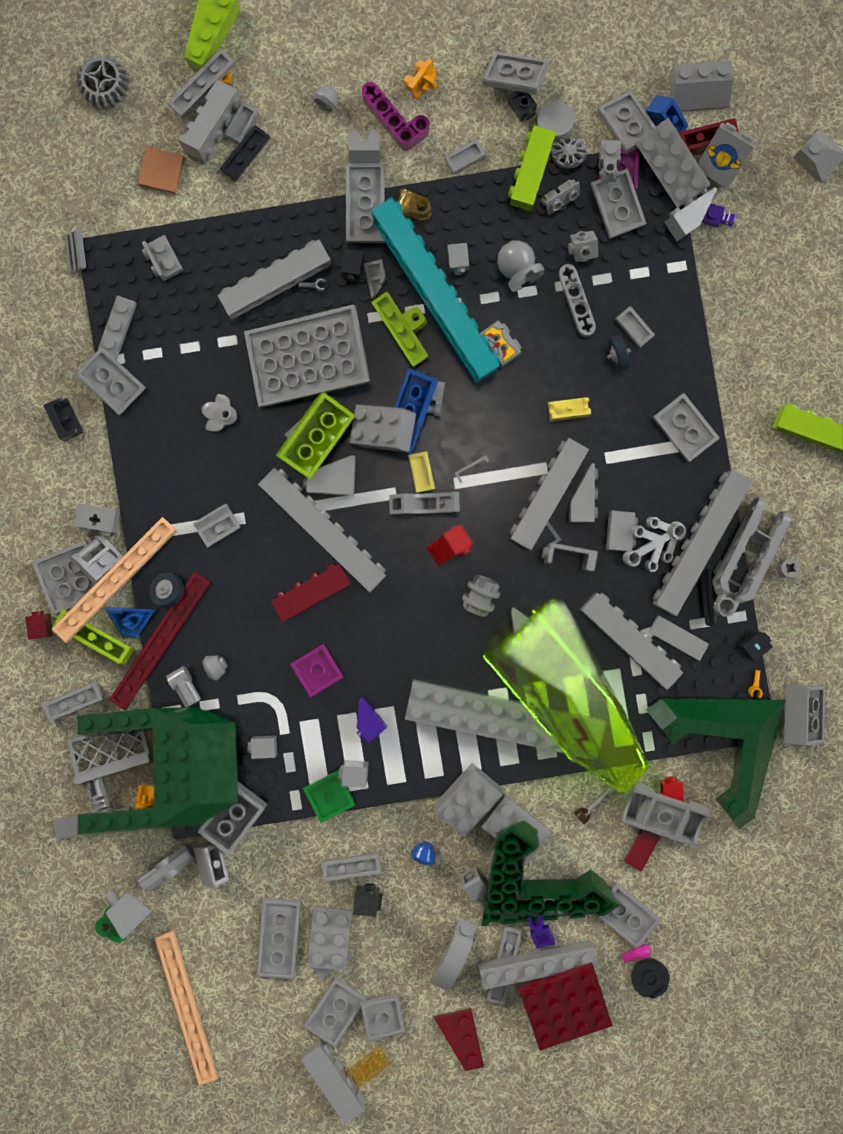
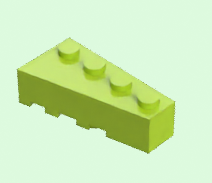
[184,0,240,71]

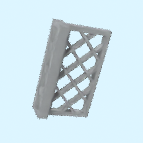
[67,732,153,785]

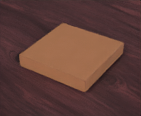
[138,147,185,194]

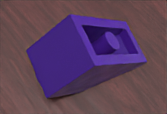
[356,696,387,743]

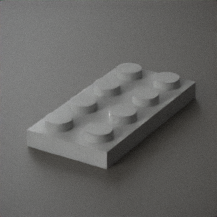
[635,118,711,208]

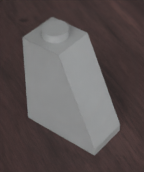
[303,456,356,496]

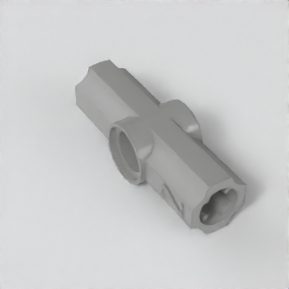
[138,844,196,893]

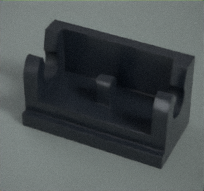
[43,397,84,442]

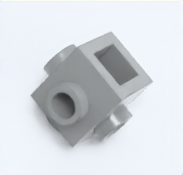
[568,231,598,262]

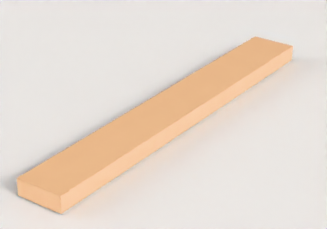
[51,517,177,643]
[154,930,218,1085]

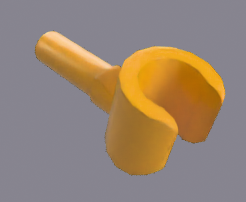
[748,670,763,698]

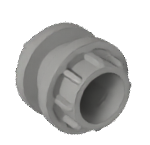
[462,575,501,616]

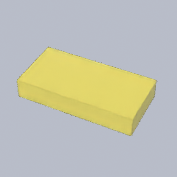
[408,451,435,493]

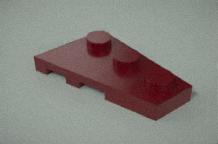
[434,1008,484,1071]

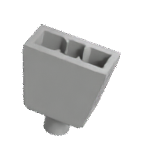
[104,891,152,940]

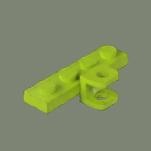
[371,292,429,367]

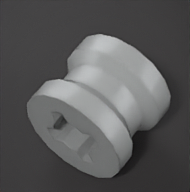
[777,559,800,578]

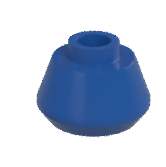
[410,841,435,866]

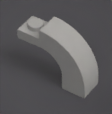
[389,492,460,514]
[430,918,477,991]

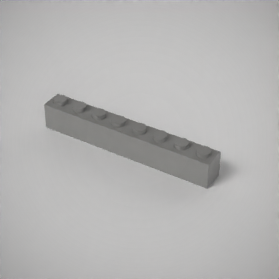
[258,468,386,592]
[653,469,753,616]

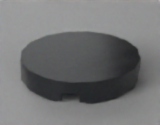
[631,958,670,998]

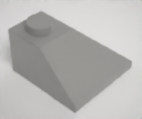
[793,129,843,183]

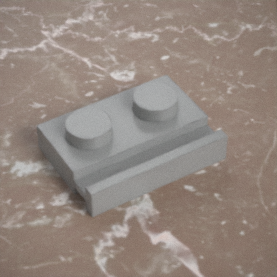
[193,504,241,548]

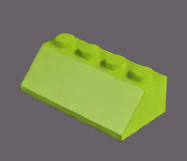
[276,392,355,479]

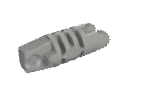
[85,778,112,813]

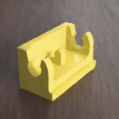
[548,397,591,422]

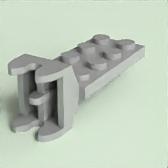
[346,129,385,243]

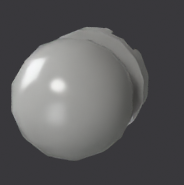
[497,241,545,292]

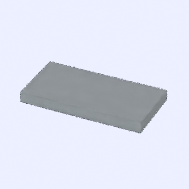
[256,897,301,979]

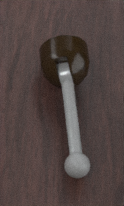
[574,787,614,825]

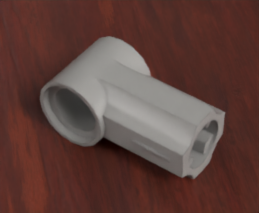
[166,666,201,707]

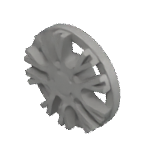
[551,136,587,168]

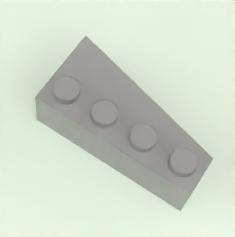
[178,79,241,164]

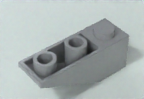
[665,187,717,241]
[569,464,598,523]

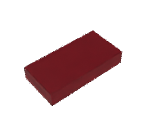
[624,829,660,872]

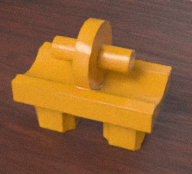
[404,58,438,100]
[135,784,154,809]

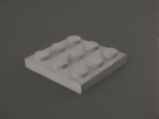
[32,540,102,615]

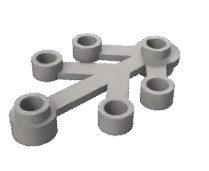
[623,517,686,572]

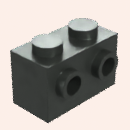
[353,883,383,917]

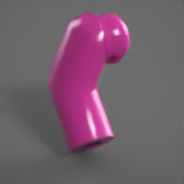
[622,944,651,963]

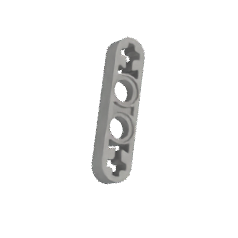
[558,264,596,337]

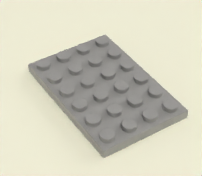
[244,304,370,408]

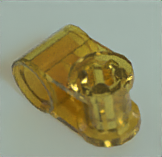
[398,189,431,220]

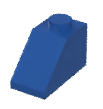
[645,95,689,133]

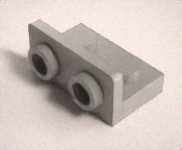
[142,235,184,281]

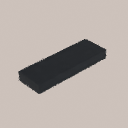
[220,124,271,182]

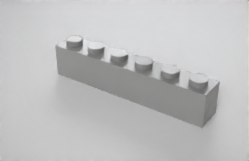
[218,240,332,320]
[509,438,589,551]
[579,593,683,690]
[478,940,598,990]

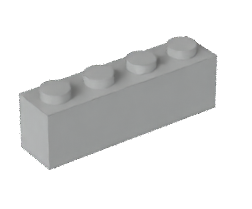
[301,1039,366,1124]

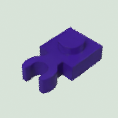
[529,914,555,949]

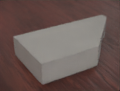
[363,259,387,299]

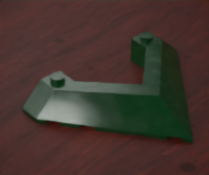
[646,698,785,829]
[481,820,619,926]

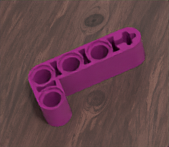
[362,82,430,151]

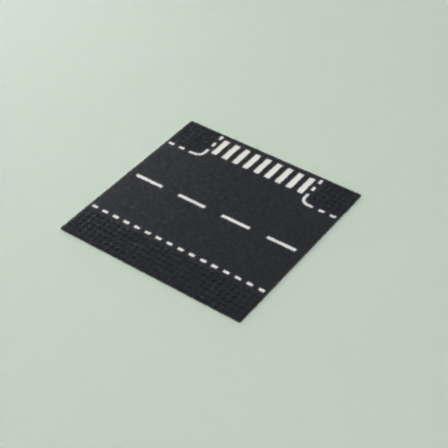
[81,149,777,839]

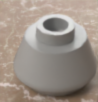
[313,85,338,111]
[203,655,227,681]

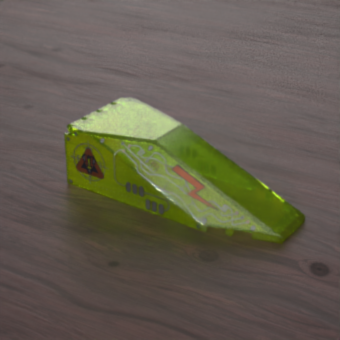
[483,598,650,794]

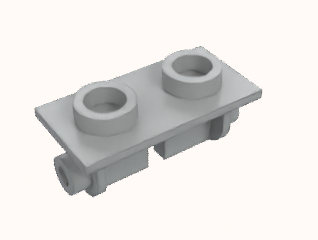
[540,179,581,215]

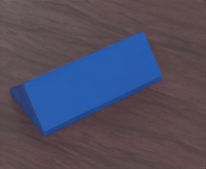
[394,368,438,454]

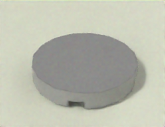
[537,102,575,140]

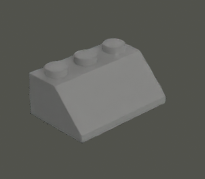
[669,61,733,111]
[783,684,825,746]

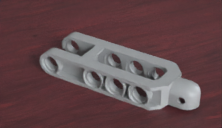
[712,497,792,617]

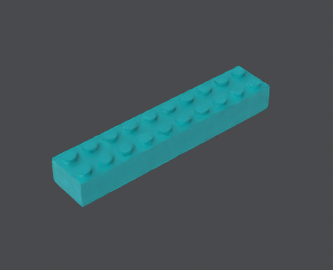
[372,197,500,383]

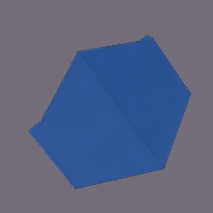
[105,607,155,638]

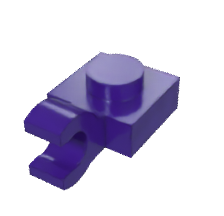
[701,203,737,228]

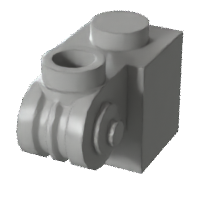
[599,140,621,182]

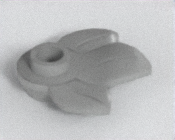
[201,394,237,431]

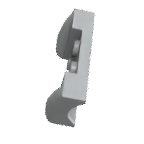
[621,782,710,847]

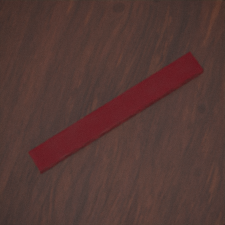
[109,571,211,710]

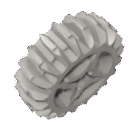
[76,53,129,108]

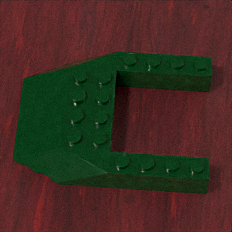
[78,707,238,835]

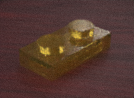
[348,1046,391,1087]

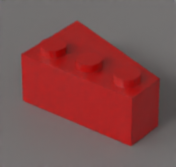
[426,524,473,566]

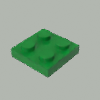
[303,770,355,823]

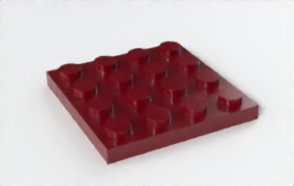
[518,962,613,1051]

